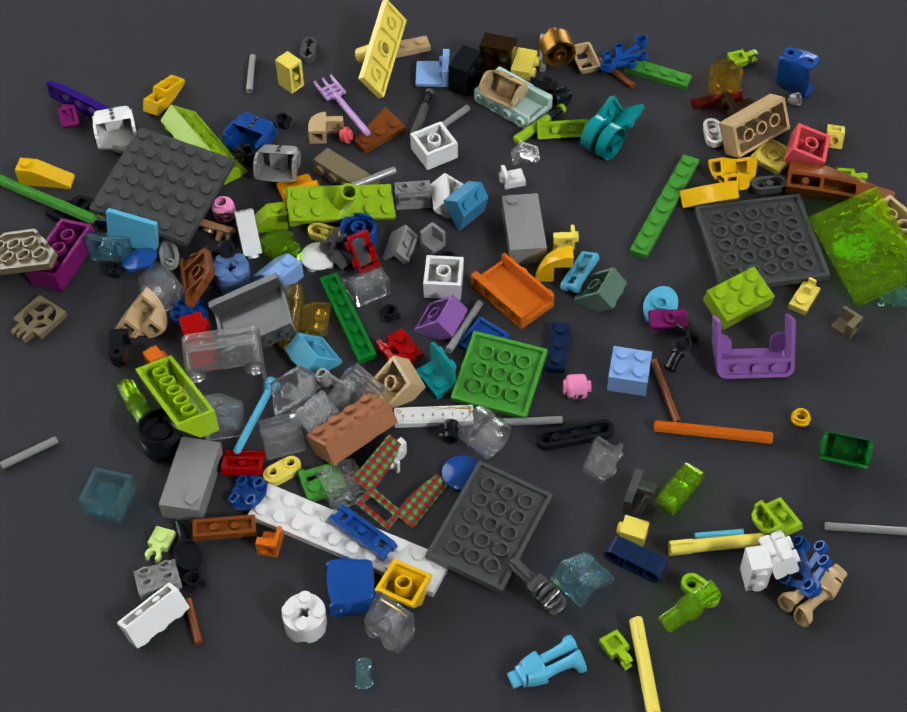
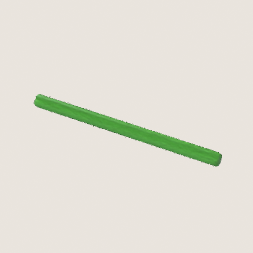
[0,175,97,224]

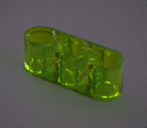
[655,462,705,515]

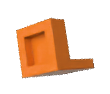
[255,526,284,558]

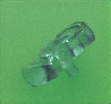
[355,657,373,690]

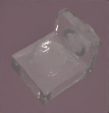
[511,141,540,165]

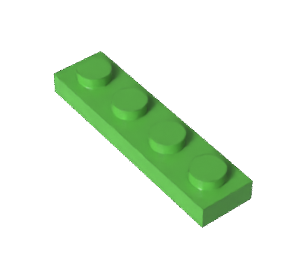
[623,59,692,91]

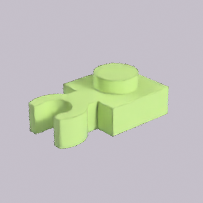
[145,526,176,563]

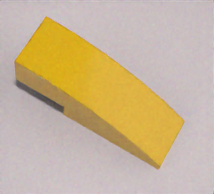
[143,75,185,116]
[679,180,739,209]

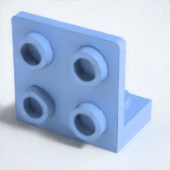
[415,49,450,87]

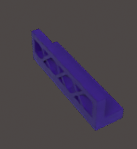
[46,80,110,118]

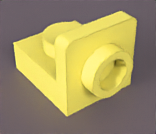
[826,124,845,149]
[553,224,579,250]

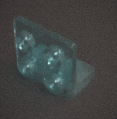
[551,552,615,608]

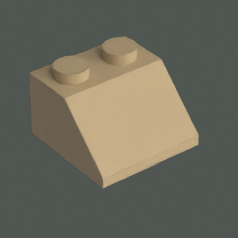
[370,355,426,409]

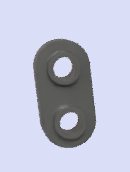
[751,175,787,195]

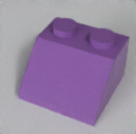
[414,295,468,341]

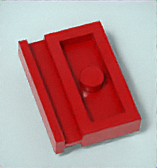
[221,450,265,476]

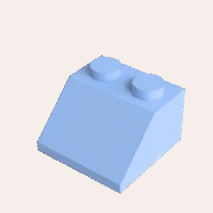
[251,253,304,291]

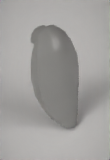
[158,239,180,270]

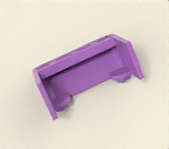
[712,314,796,379]

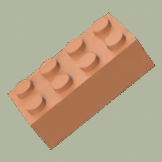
[306,393,398,466]

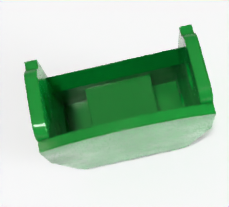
[818,431,873,469]

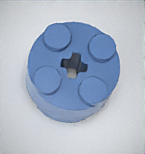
[213,253,251,295]

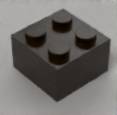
[479,32,517,72]

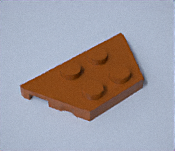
[179,248,215,308]

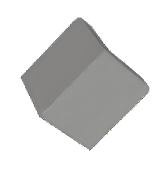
[420,222,446,255]

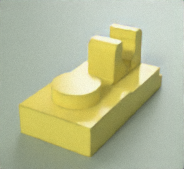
[788,277,821,316]

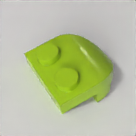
[751,497,803,537]

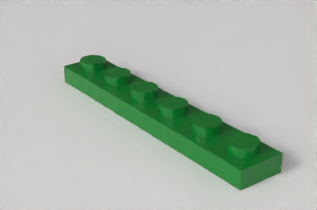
[319,272,377,364]

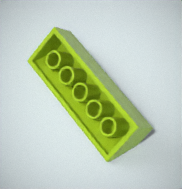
[161,104,248,185]
[135,355,219,438]

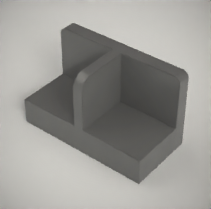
[622,468,657,519]

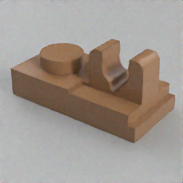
[199,219,238,242]

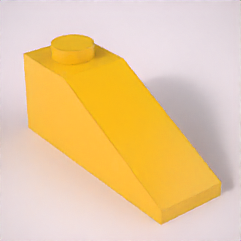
[15,158,75,189]

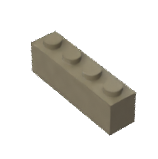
[313,148,380,185]

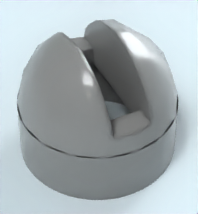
[787,92,802,106]

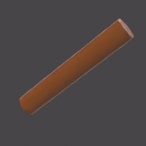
[185,598,203,646]

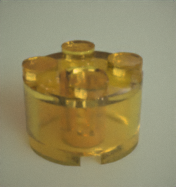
[707,59,744,98]

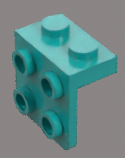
[596,95,645,129]

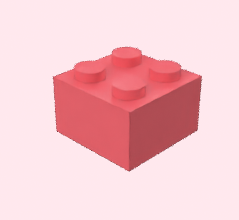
[784,123,831,165]

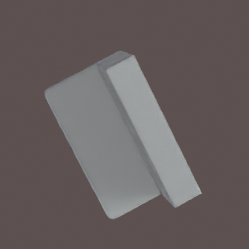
[382,225,418,265]

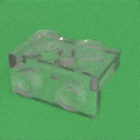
[582,436,624,483]

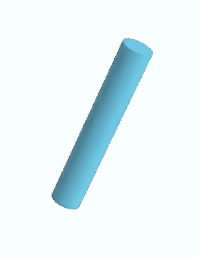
[694,529,744,539]

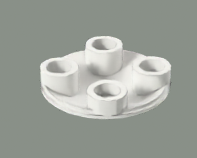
[300,242,335,272]

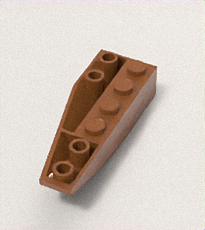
[784,161,895,207]

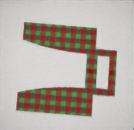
[352,434,448,530]

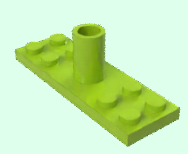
[285,183,396,224]

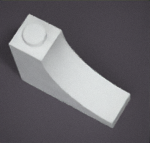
[234,208,262,259]

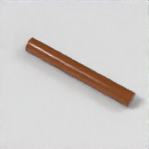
[598,58,636,89]

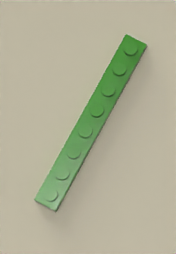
[629,154,699,260]

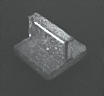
[258,411,307,460]

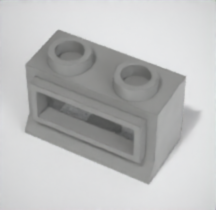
[394,180,432,210]

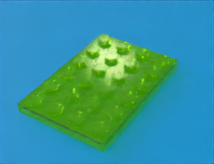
[809,186,907,307]

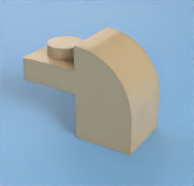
[308,112,344,144]

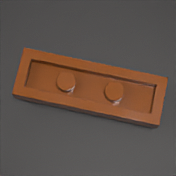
[192,515,256,542]

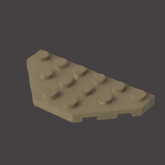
[0,229,58,276]

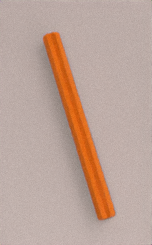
[654,420,774,444]

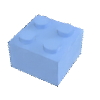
[607,346,652,396]

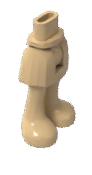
[777,564,847,627]

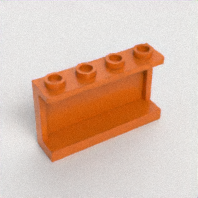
[471,252,554,330]

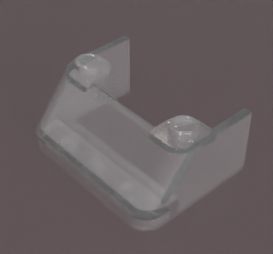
[181,326,267,383]

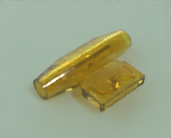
[279,284,331,349]

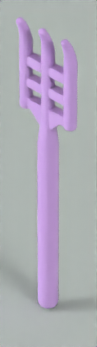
[314,74,371,136]

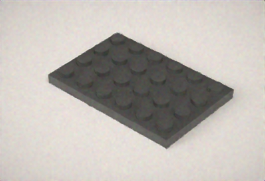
[425,460,553,595]

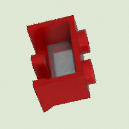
[344,229,381,274]

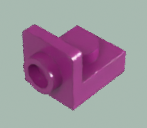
[57,104,80,129]

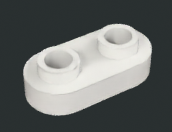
[703,118,723,148]

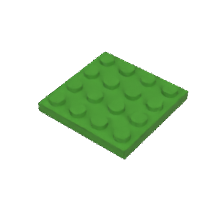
[451,331,548,418]

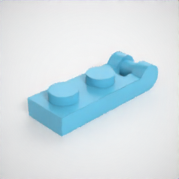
[560,251,600,293]

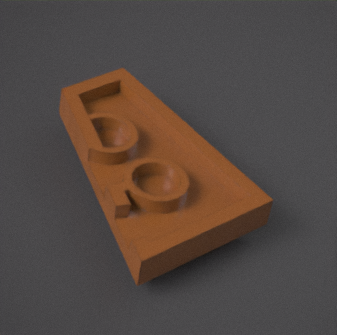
[354,108,406,154]

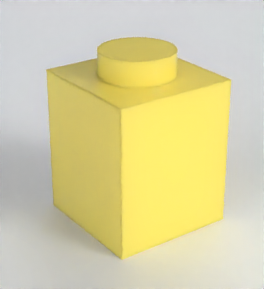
[616,515,650,547]

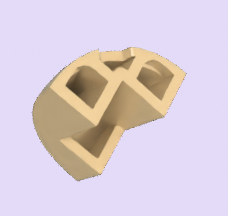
[115,286,167,338]

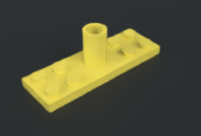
[355,0,407,99]

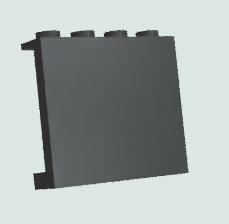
[208,272,297,364]

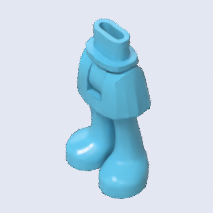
[507,634,587,689]

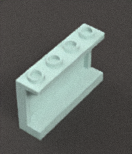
[474,66,553,129]

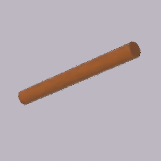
[651,358,681,423]

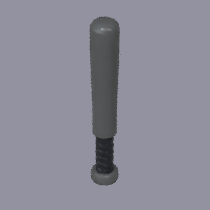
[409,88,435,140]

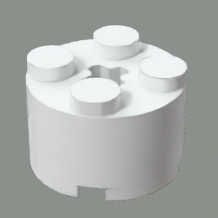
[282,591,327,643]

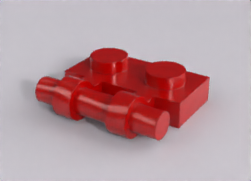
[375,328,423,363]

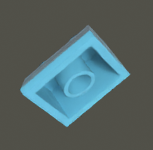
[285,333,343,376]

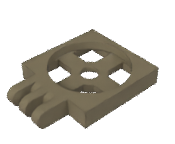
[10,295,68,343]

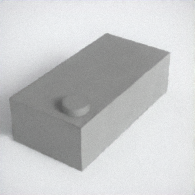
[502,193,547,264]
[159,437,224,522]

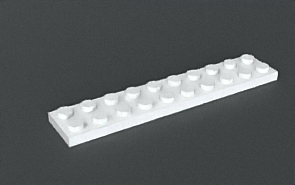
[248,483,448,597]

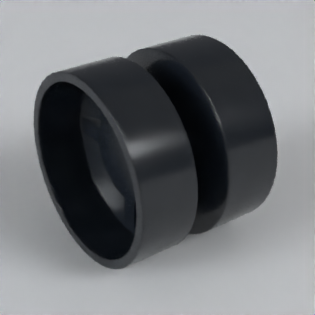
[137,408,184,462]

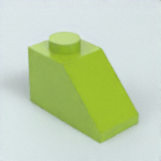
[254,201,288,233]

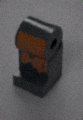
[108,328,132,367]

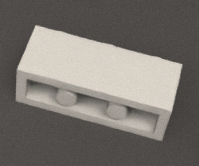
[117,583,190,648]

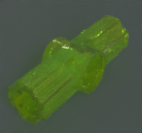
[117,378,150,425]
[658,580,722,634]

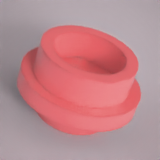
[339,127,353,144]

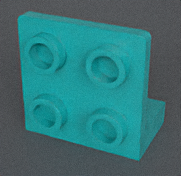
[416,341,457,400]

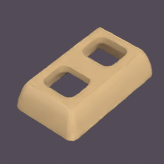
[574,42,600,75]

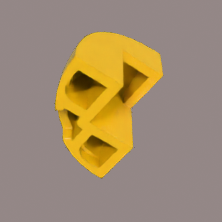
[708,157,757,191]
[535,245,574,282]

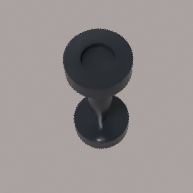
[197,239,236,262]

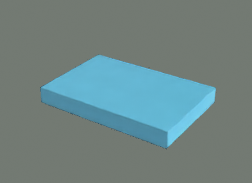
[106,208,159,254]

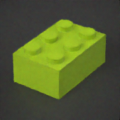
[703,266,775,330]

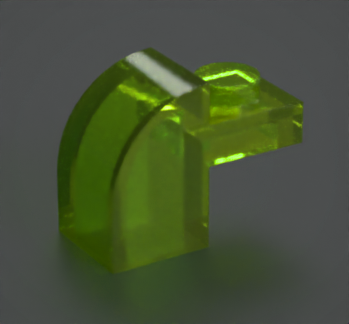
[259,229,301,260]

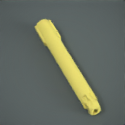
[668,533,766,556]
[629,616,661,712]

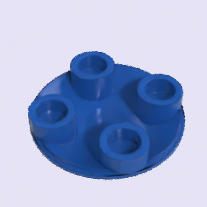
[122,248,157,273]
[170,299,208,327]
[442,455,478,492]
[228,475,267,510]

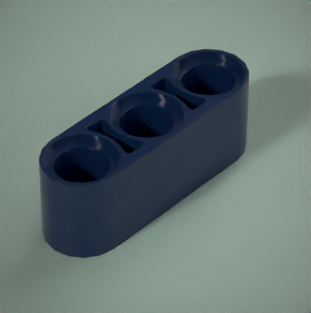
[604,536,668,583]

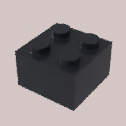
[448,45,483,97]

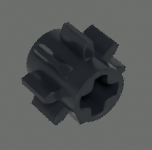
[551,85,572,106]
[233,143,255,165]
[439,419,463,444]

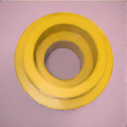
[790,408,811,427]

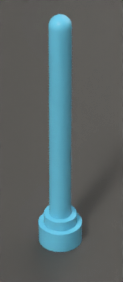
[233,377,281,454]

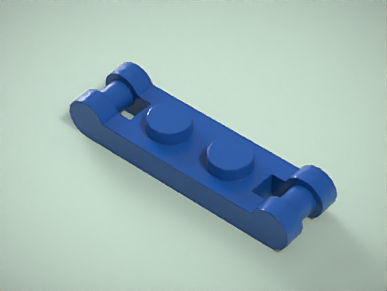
[327,504,398,562]

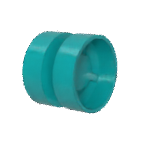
[580,114,626,161]

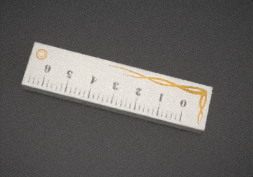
[394,405,474,428]

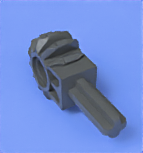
[508,557,567,615]

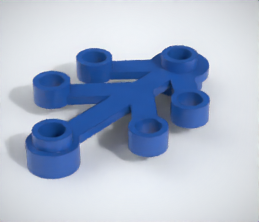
[600,35,649,73]
[780,535,833,599]

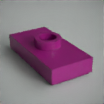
[648,310,689,330]

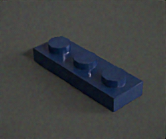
[546,322,571,374]

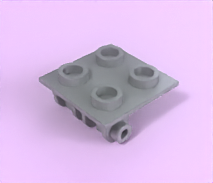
[133,559,183,601]

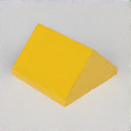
[374,559,432,608]

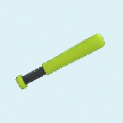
[513,103,566,145]

